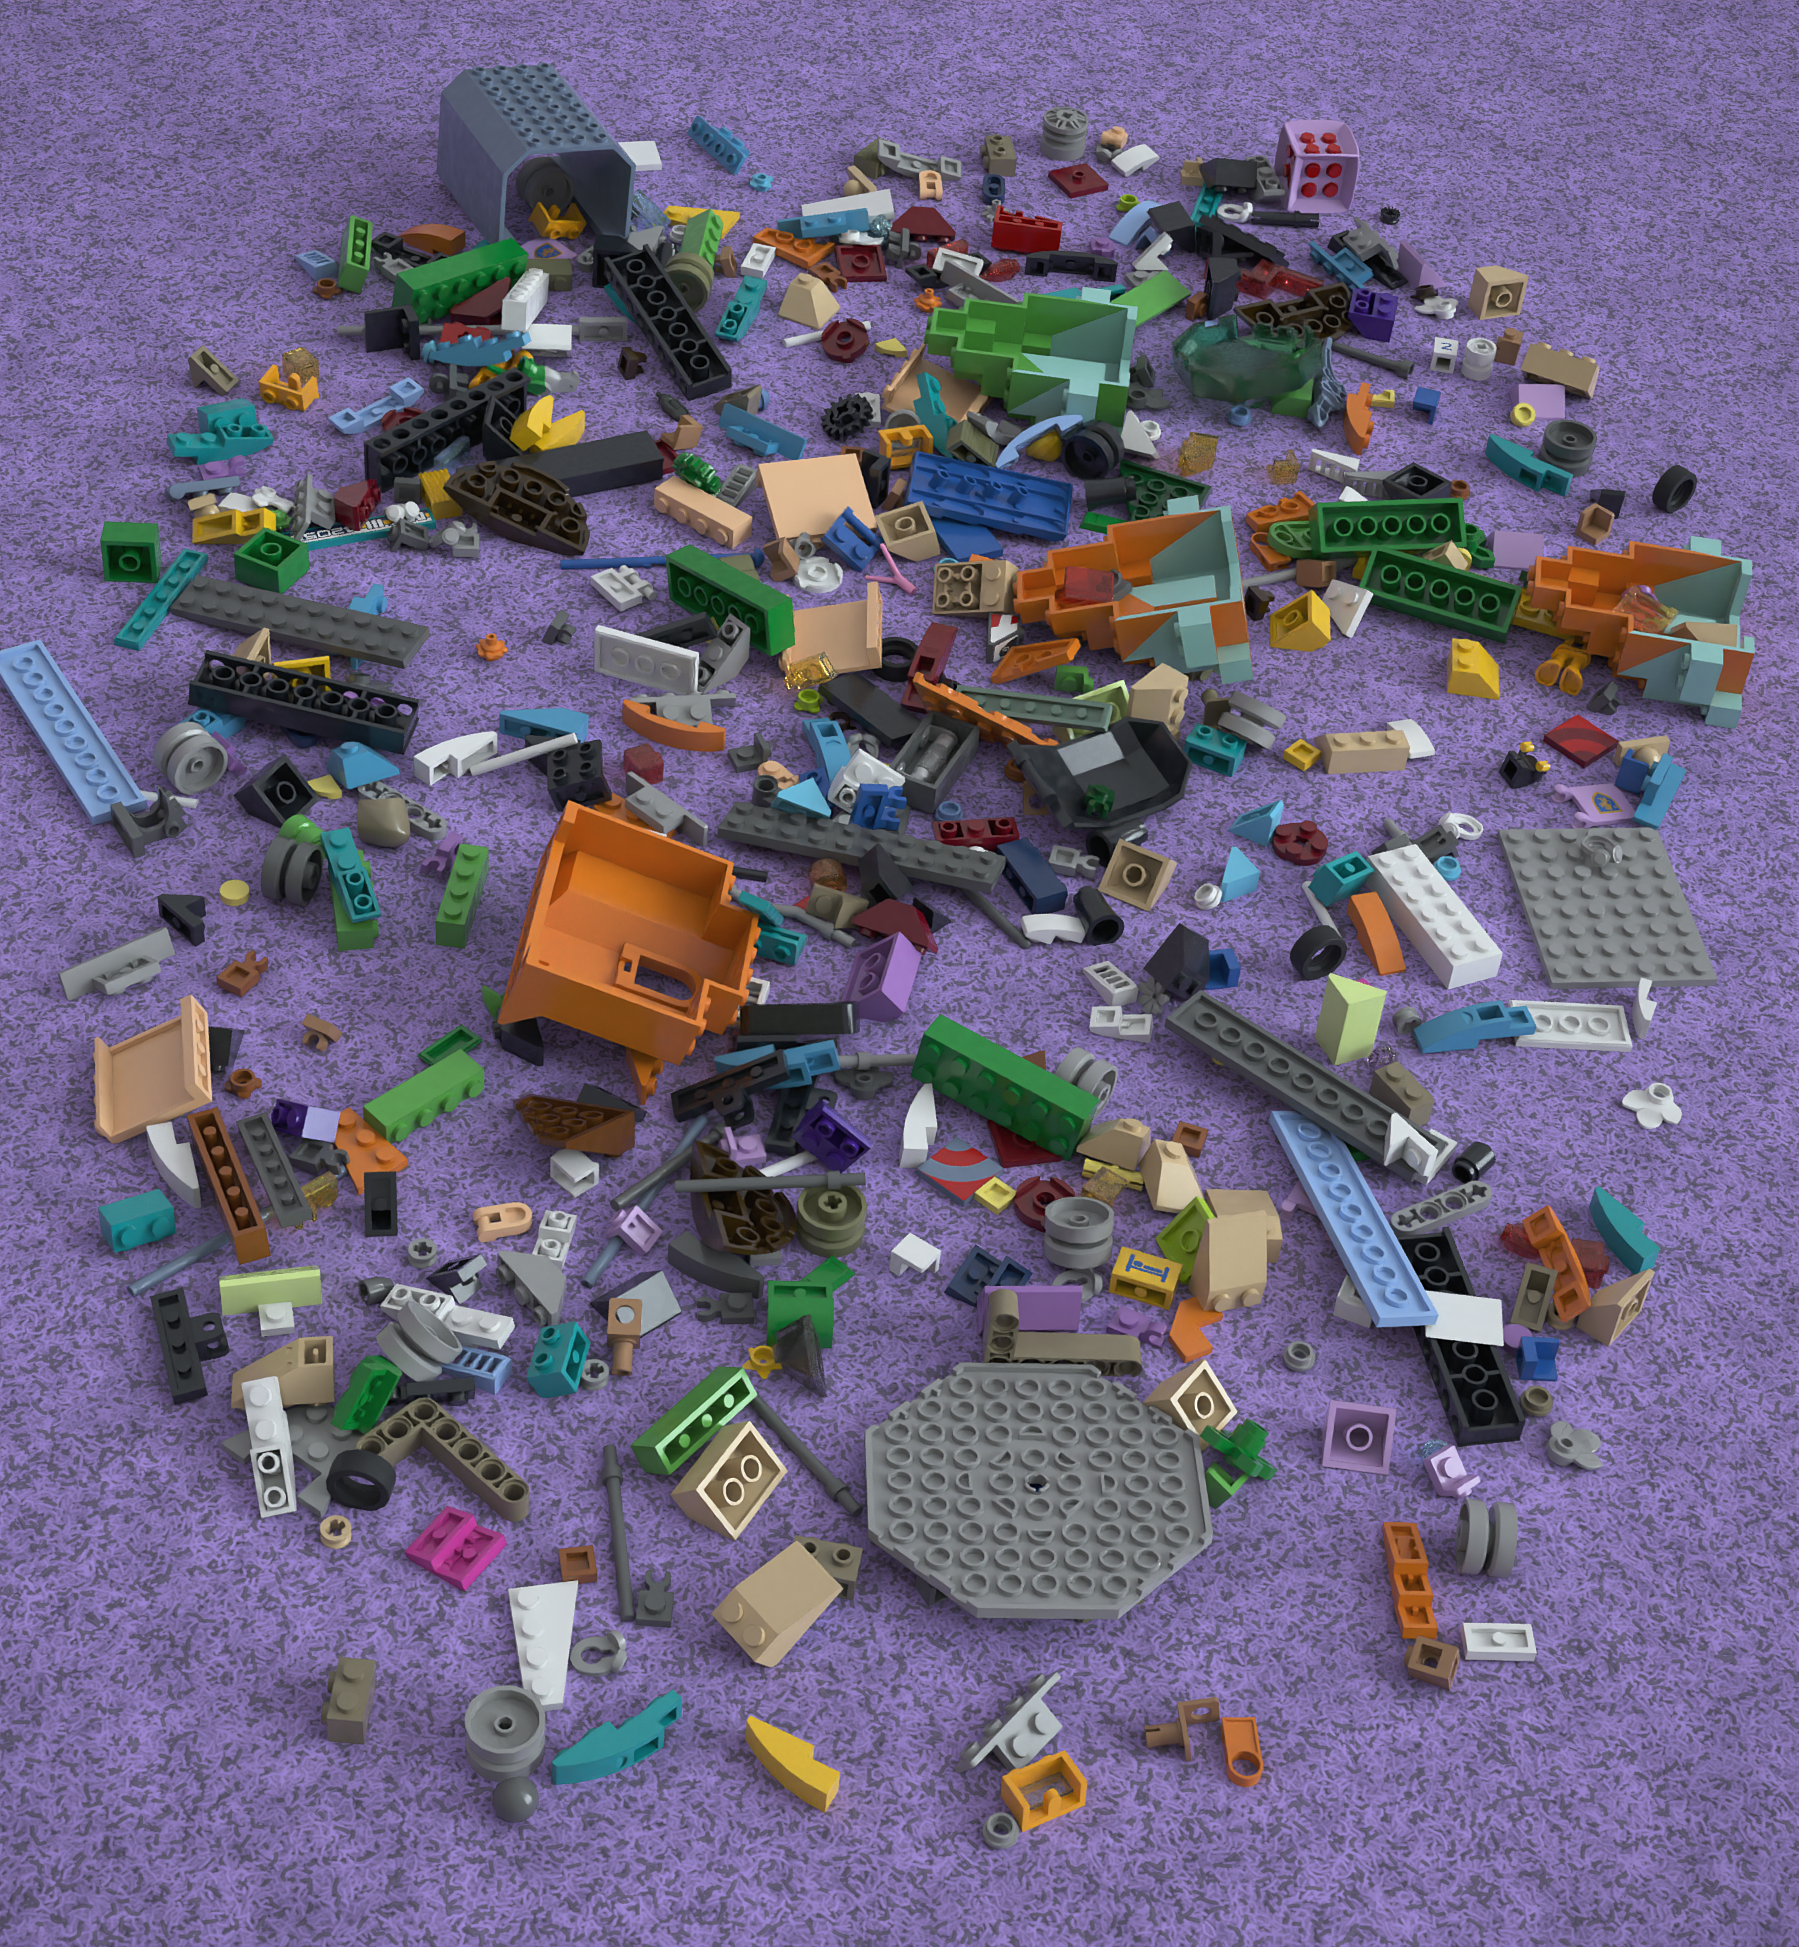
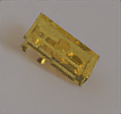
[783,652,838,689]
[294,1171,338,1230]

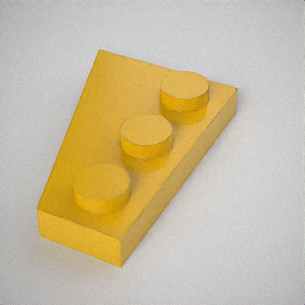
[659,205,740,240]

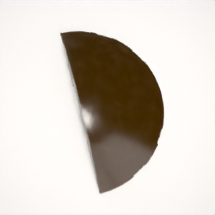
[1233,282,1352,346]
[443,461,590,556]
[690,1140,797,1255]

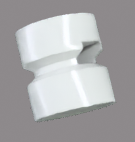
[1461,338,1497,381]

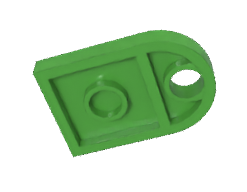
[1266,521,1312,559]

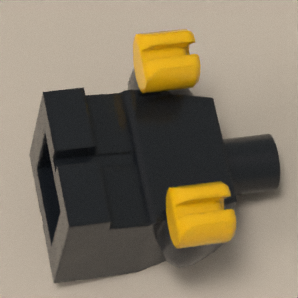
[1498,742,1550,789]

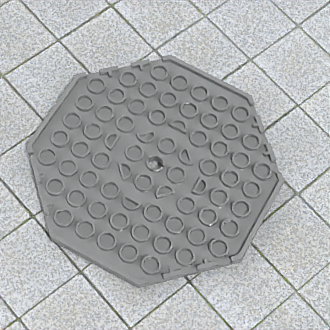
[864,1362,1213,1620]

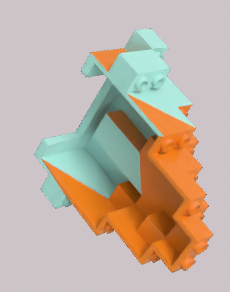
[1013,495,1254,684]
[1526,536,1755,729]

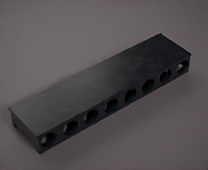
[604,244,732,401]
[364,367,531,493]
[456,430,664,497]
[187,650,419,755]
[1394,1227,1526,1447]

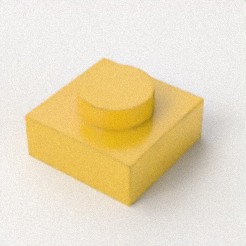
[1283,739,1322,771]

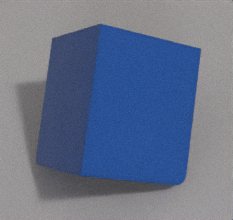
[1412,386,1441,425]
[1614,749,1650,795]
[1204,948,1241,990]
[1515,1336,1560,1382]

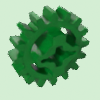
[672,452,722,497]

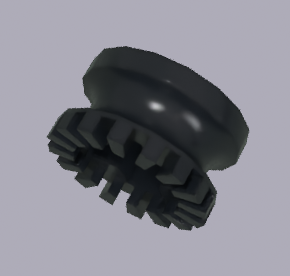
[1379,207,1400,225]

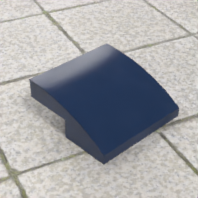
[944,1244,1033,1308]

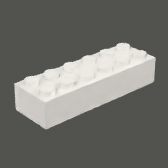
[1366,844,1503,989]

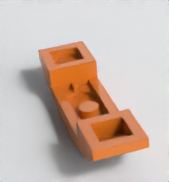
[622,699,726,752]
[1522,1205,1591,1323]

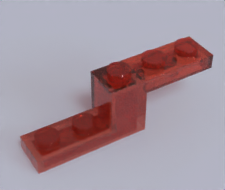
[1203,259,1324,300]

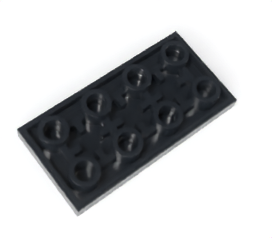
[1198,214,1290,270]
[818,672,922,747]

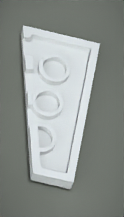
[508,1580,578,1711]

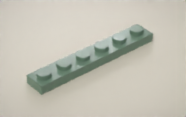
[956,685,1113,733]

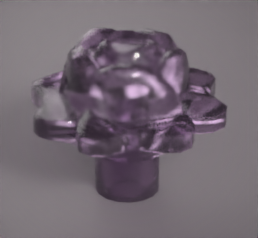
[1367,1044,1396,1074]

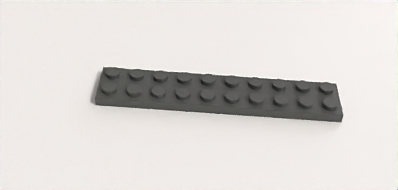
[170,575,430,669]
[717,802,1006,894]
[1164,989,1446,1183]

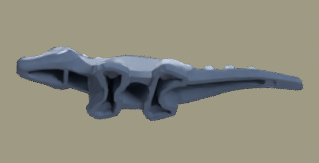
[1306,337,1347,429]

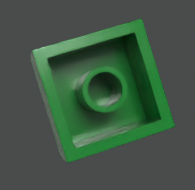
[100,521,162,583]
[234,527,310,594]

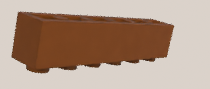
[187,1107,271,1265]

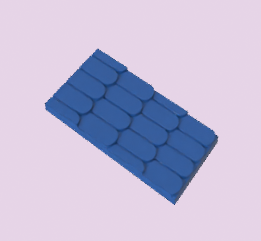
[903,451,1073,542]

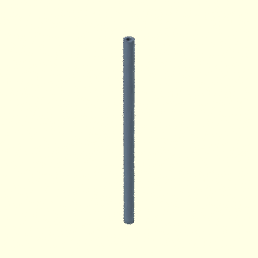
[581,1115,708,1289]
[127,1164,348,1297]

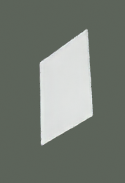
[1425,1291,1504,1346]

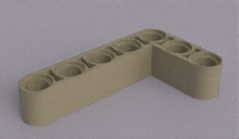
[982,1289,1143,1377]
[355,1398,530,1522]

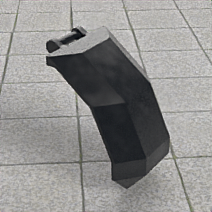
[1007,716,1193,830]

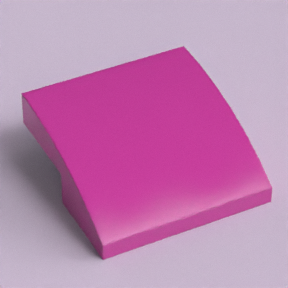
[405,1506,507,1591]

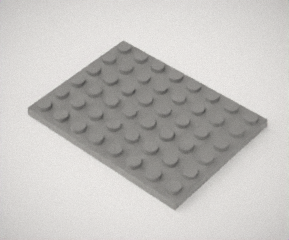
[1497,827,1718,989]

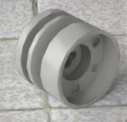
[1040,107,1089,161]

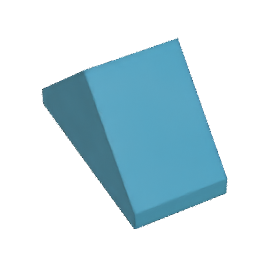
[771,778,831,819]
[1228,800,1284,847]
[1220,846,1260,902]

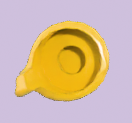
[1025,430,1063,462]

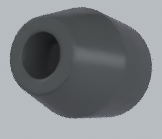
[358,1276,394,1306]

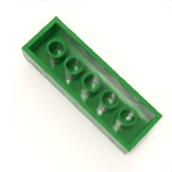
[391,238,529,325]
[1308,498,1467,559]
[665,544,795,656]
[1359,544,1522,644]
[910,1014,1100,1162]

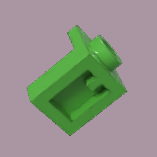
[1054,665,1094,695]

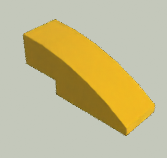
[510,395,554,451]
[530,410,585,453]
[192,507,276,544]
[745,1715,840,1813]

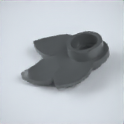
[1126,382,1170,410]
[346,672,394,693]
[834,1067,894,1100]

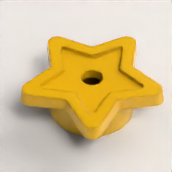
[742,1346,785,1379]

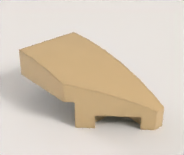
[1180,157,1204,186]

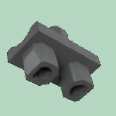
[885,228,922,269]
[429,363,469,402]

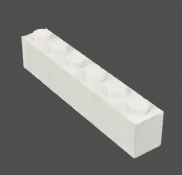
[501,268,549,332]

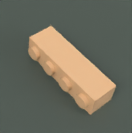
[654,476,752,549]

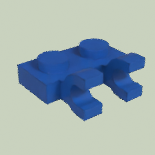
[848,783,907,831]

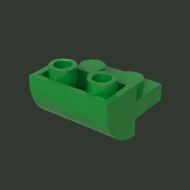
[766,1280,834,1349]
[330,1355,402,1434]

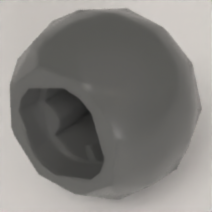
[492,1776,539,1823]

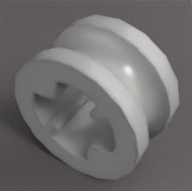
[1392,1006,1422,1034]
[408,1238,437,1269]
[580,1359,609,1391]

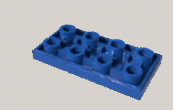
[929,515,1003,562]

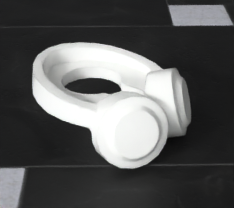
[1217,202,1253,224]
[383,501,420,522]
[1438,812,1484,840]

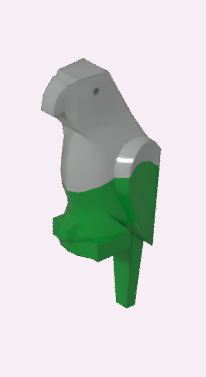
[487,355,580,396]

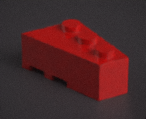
[991,205,1063,255]

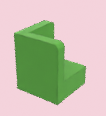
[1204,1462,1250,1509]

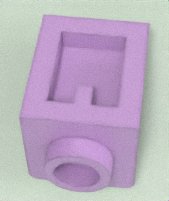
[719,1127,767,1166]
[605,1205,663,1255]
[1423,1445,1481,1499]

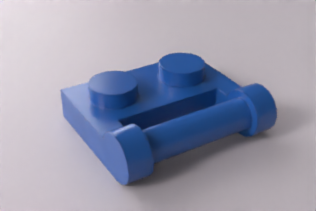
[821,506,884,573]

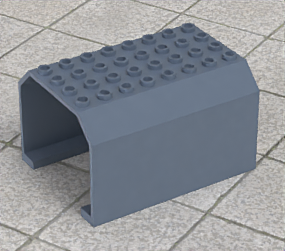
[436,63,636,244]

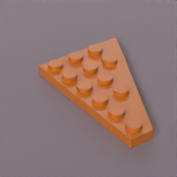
[913,672,1060,750]

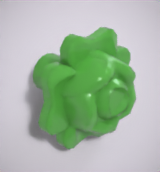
[271,509,293,533]

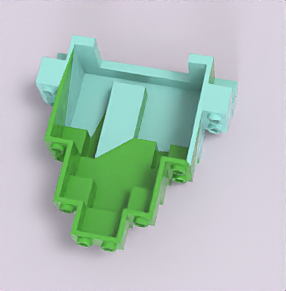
[924,287,1138,439]

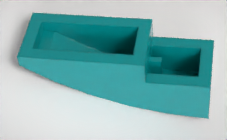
[1589,1186,1660,1275]

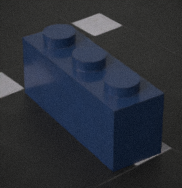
[996,837,1068,915]

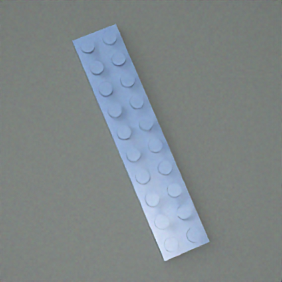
[0,639,147,825]
[1269,1111,1439,1327]

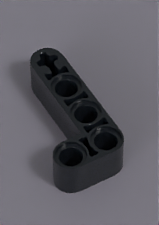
[740,1001,860,1035]

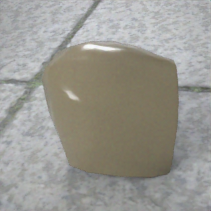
[357,797,410,848]

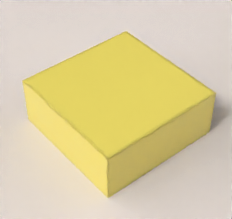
[974,1176,1016,1215]

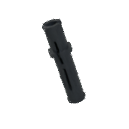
[1251,210,1319,228]

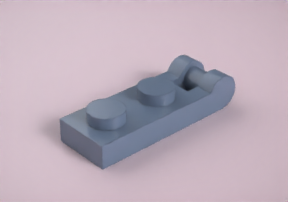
[164,476,241,501]

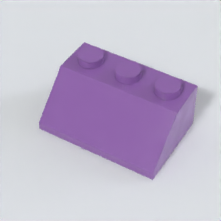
[841,931,922,1023]
[977,1286,1082,1335]

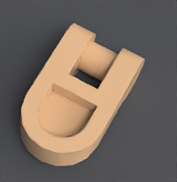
[1100,126,1128,149]
[918,170,943,201]
[758,761,800,790]
[472,1202,532,1243]

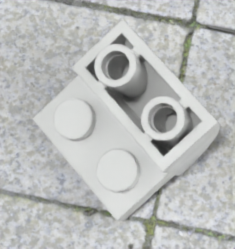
[828,748,905,814]

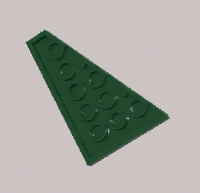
[1119,459,1211,521]

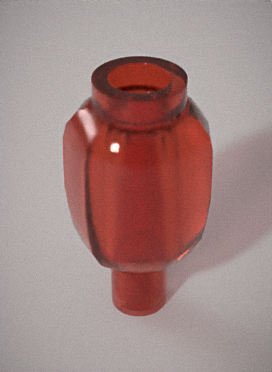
[979,258,1020,282]
[1499,1223,1541,1259]

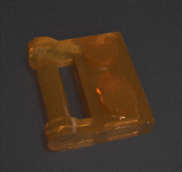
[1613,585,1679,635]

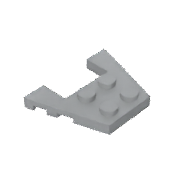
[221,1404,365,1518]

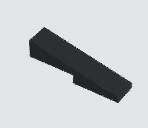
[1327,230,1408,290]

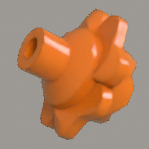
[914,288,942,313]
[475,633,508,661]

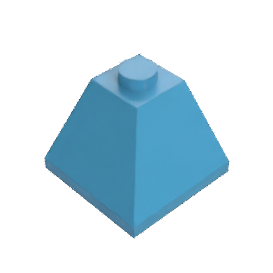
[326,742,400,789]

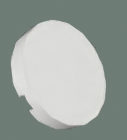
[792,556,843,593]

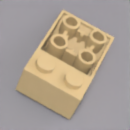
[932,560,1019,618]
[231,1336,335,1410]

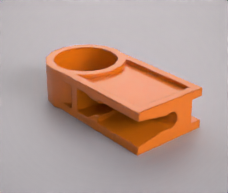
[1249,532,1291,572]
[1220,1717,1264,1787]

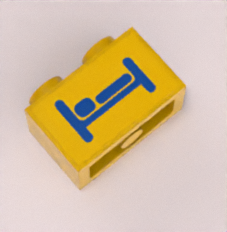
[1108,1246,1183,1310]

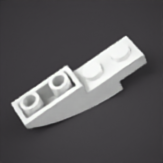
[380,1284,515,1350]
[241,1376,297,1518]

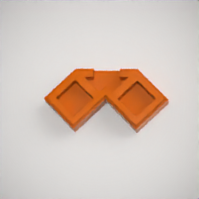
[1168,1296,1223,1363]

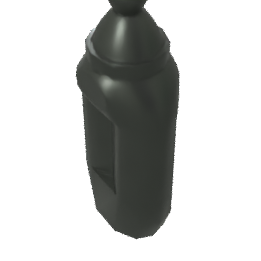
[656,391,690,422]

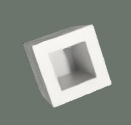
[1430,337,1458,374]

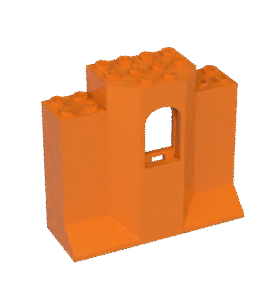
[497,800,761,1066]

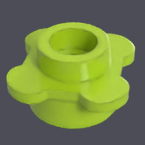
[1116,194,1140,212]
[794,689,823,714]

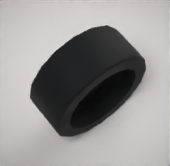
[1652,465,1697,514]
[872,637,918,682]
[1290,925,1347,980]
[326,1449,396,1511]

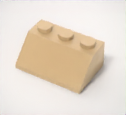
[1521,342,1600,399]
[1126,663,1189,742]
[1314,730,1410,774]
[670,1421,788,1541]

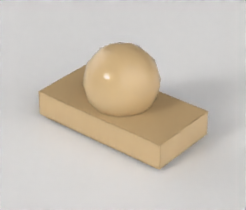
[843,165,877,197]
[188,493,219,518]
[1613,735,1670,773]

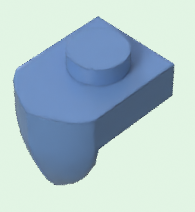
[1135,226,1172,257]

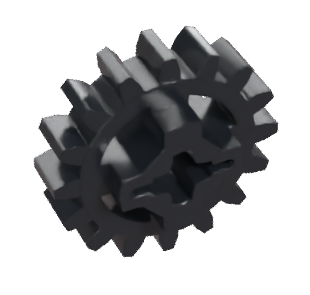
[821,394,874,441]

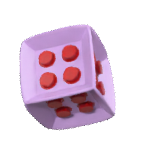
[1274,120,1359,213]

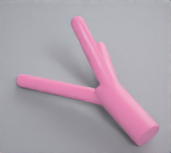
[864,543,917,596]

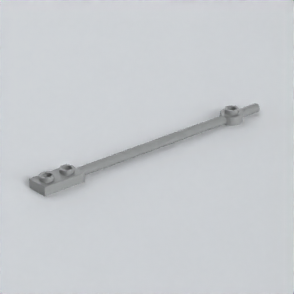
[338,317,628,341]

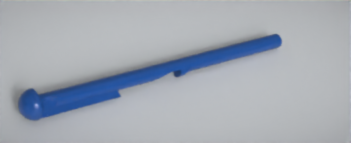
[560,548,765,570]

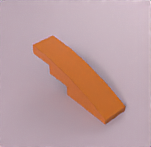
[1382,1522,1438,1639]

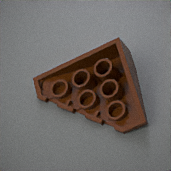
[513,1094,635,1158]

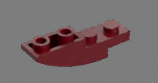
[901,622,958,714]

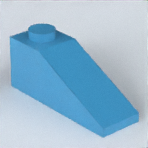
[499,708,589,743]

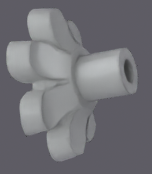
[981,199,1009,222]
[1138,977,1170,1015]

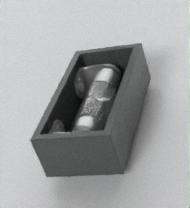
[889,710,981,814]

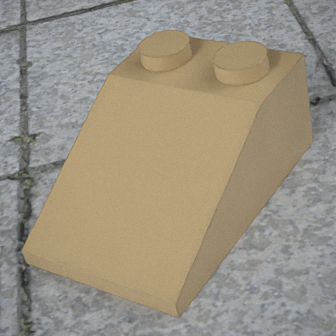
[1206,1189,1283,1263]
[1188,1210,1267,1312]
[712,1541,843,1668]

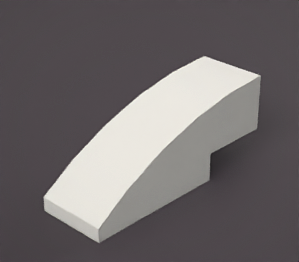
[414,731,497,786]
[899,1083,938,1168]
[146,1122,201,1208]

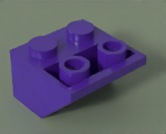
[1348,288,1399,343]
[791,1099,873,1174]

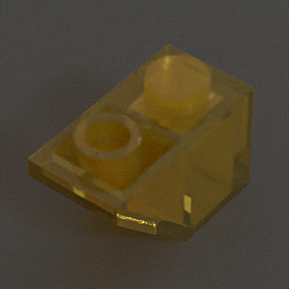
[1177,431,1219,478]

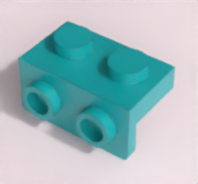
[753,921,807,966]

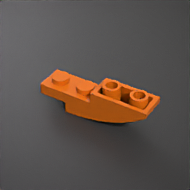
[1343,382,1375,456]

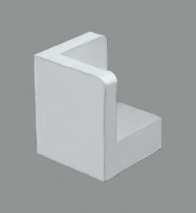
[889,1233,941,1276]

